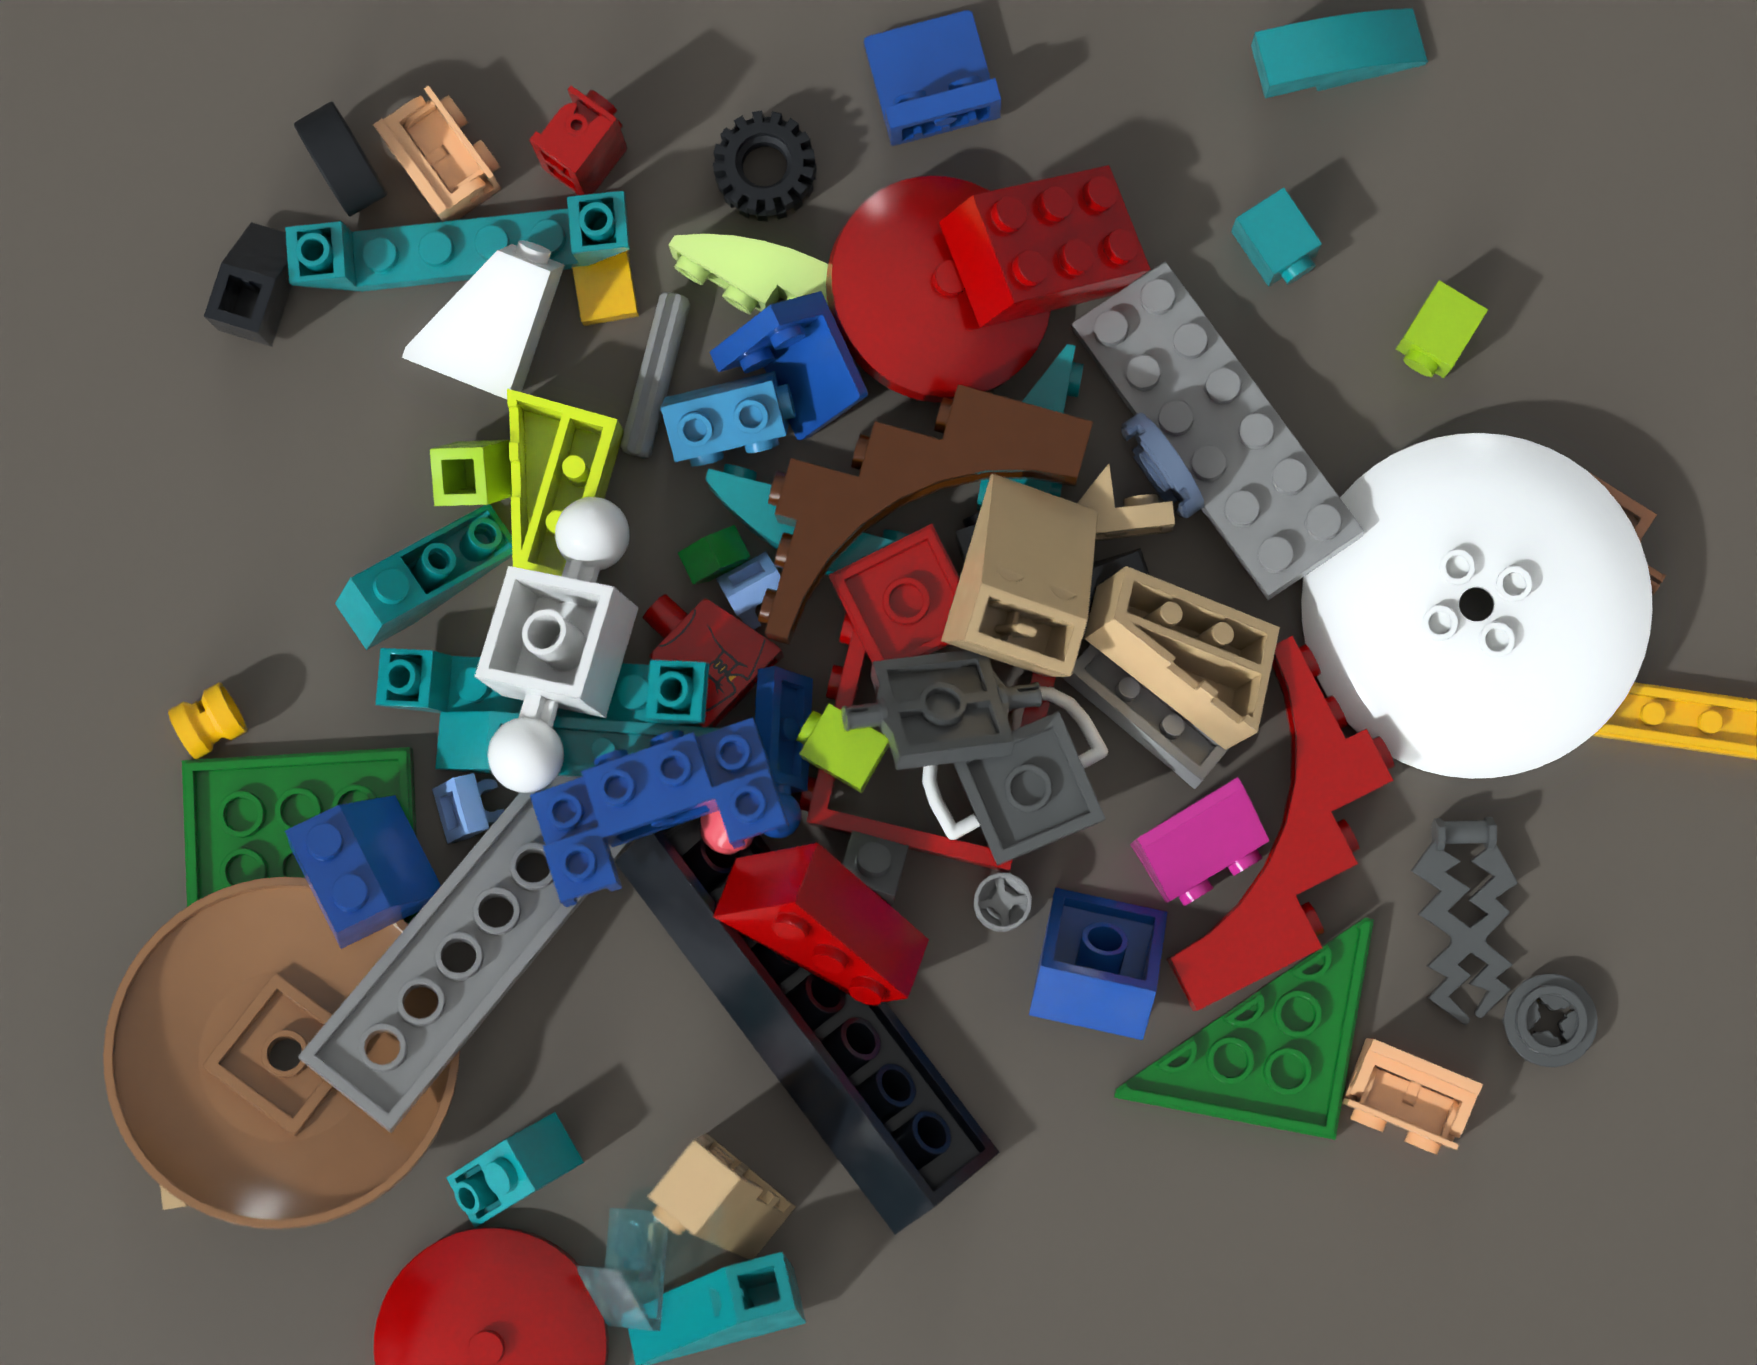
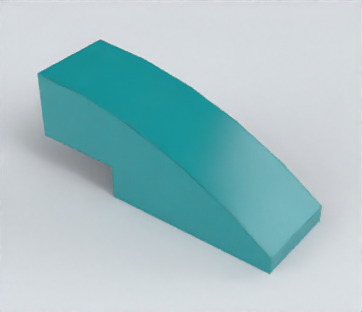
[1251,8,1428,99]

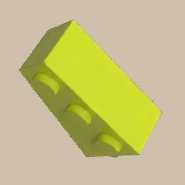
[507,388,624,576]

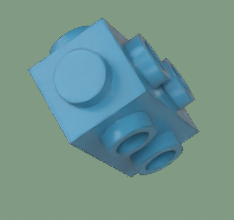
[660,371,796,466]

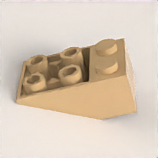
[941,474,1098,677]

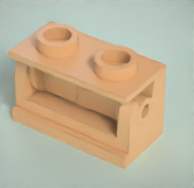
[373,85,501,222]
[1342,1038,1483,1155]

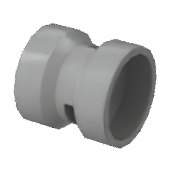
[973,873,1032,932]

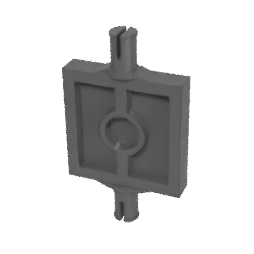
[842,650,1042,770]

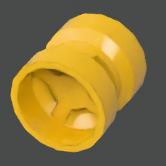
[168,682,247,760]

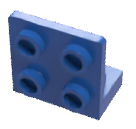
[864,10,1001,147]
[709,291,868,440]

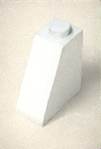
[402,240,565,399]

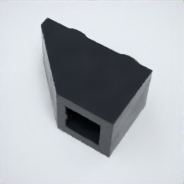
[204,222,292,347]

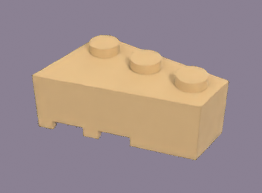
[1084,566,1280,750]
[648,1133,796,1260]

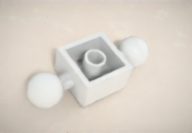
[475,497,638,793]

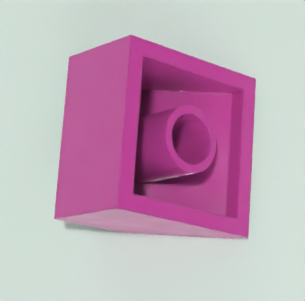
[1130,777,1269,906]

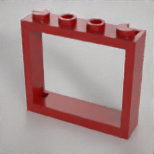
[799,613,1056,873]

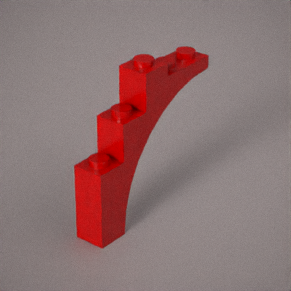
[1167,636,1395,1011]

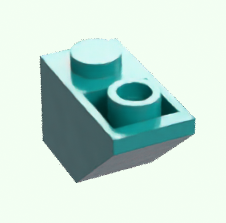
[446,1112,584,1228]

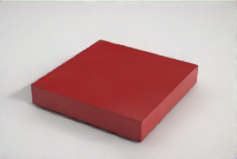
[828,524,960,663]

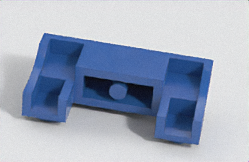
[530,717,791,907]

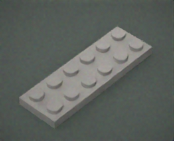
[1071,261,1364,601]

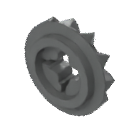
[1502,974,1598,1067]

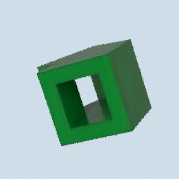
[678,525,750,584]

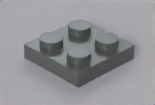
[954,711,1105,866]

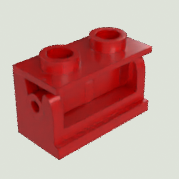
[529,85,628,195]

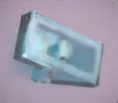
[577,1208,668,1331]

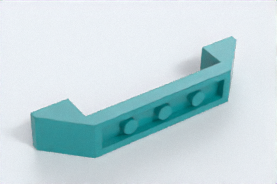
[285,191,630,292]
[375,648,710,725]
[435,711,721,778]

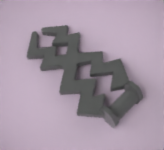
[1411,817,1518,1025]

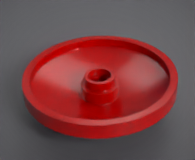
[826,176,1051,403]
[374,1226,609,1365]

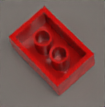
[939,165,1151,328]

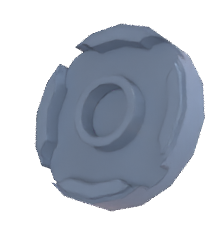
[1121,413,1204,518]

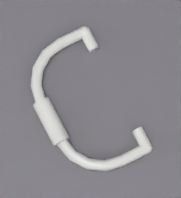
[922,686,1108,840]

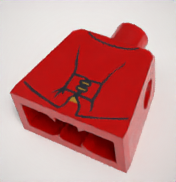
[642,593,784,728]

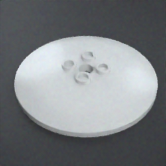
[1301,433,1653,779]

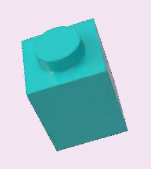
[1231,187,1322,287]

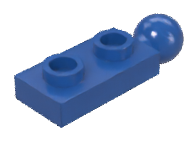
[755,666,813,838]

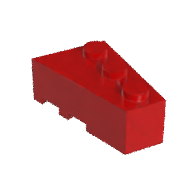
[713,843,929,1005]

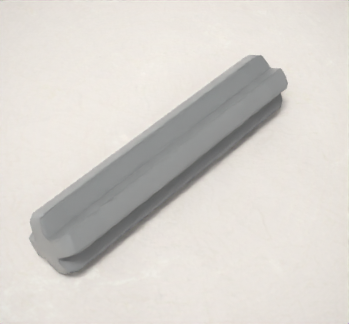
[621,292,690,458]

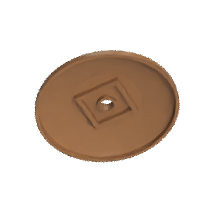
[103,877,460,1229]

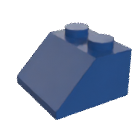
[285,795,441,949]
[1029,887,1168,1040]

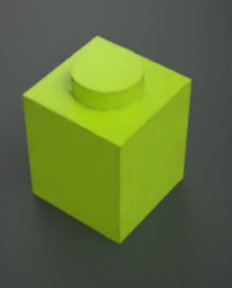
[1396,280,1488,378]
[430,440,512,506]
[796,703,890,793]

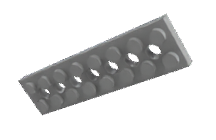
[298,776,632,1133]

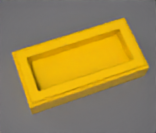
[572,250,639,326]

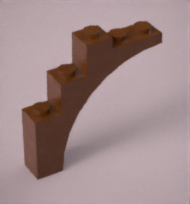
[758,384,1093,645]

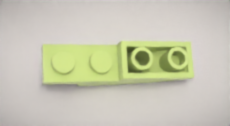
[669,234,828,314]

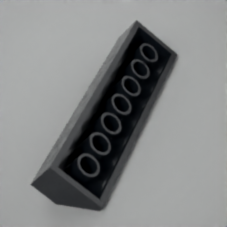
[614,817,1000,1234]

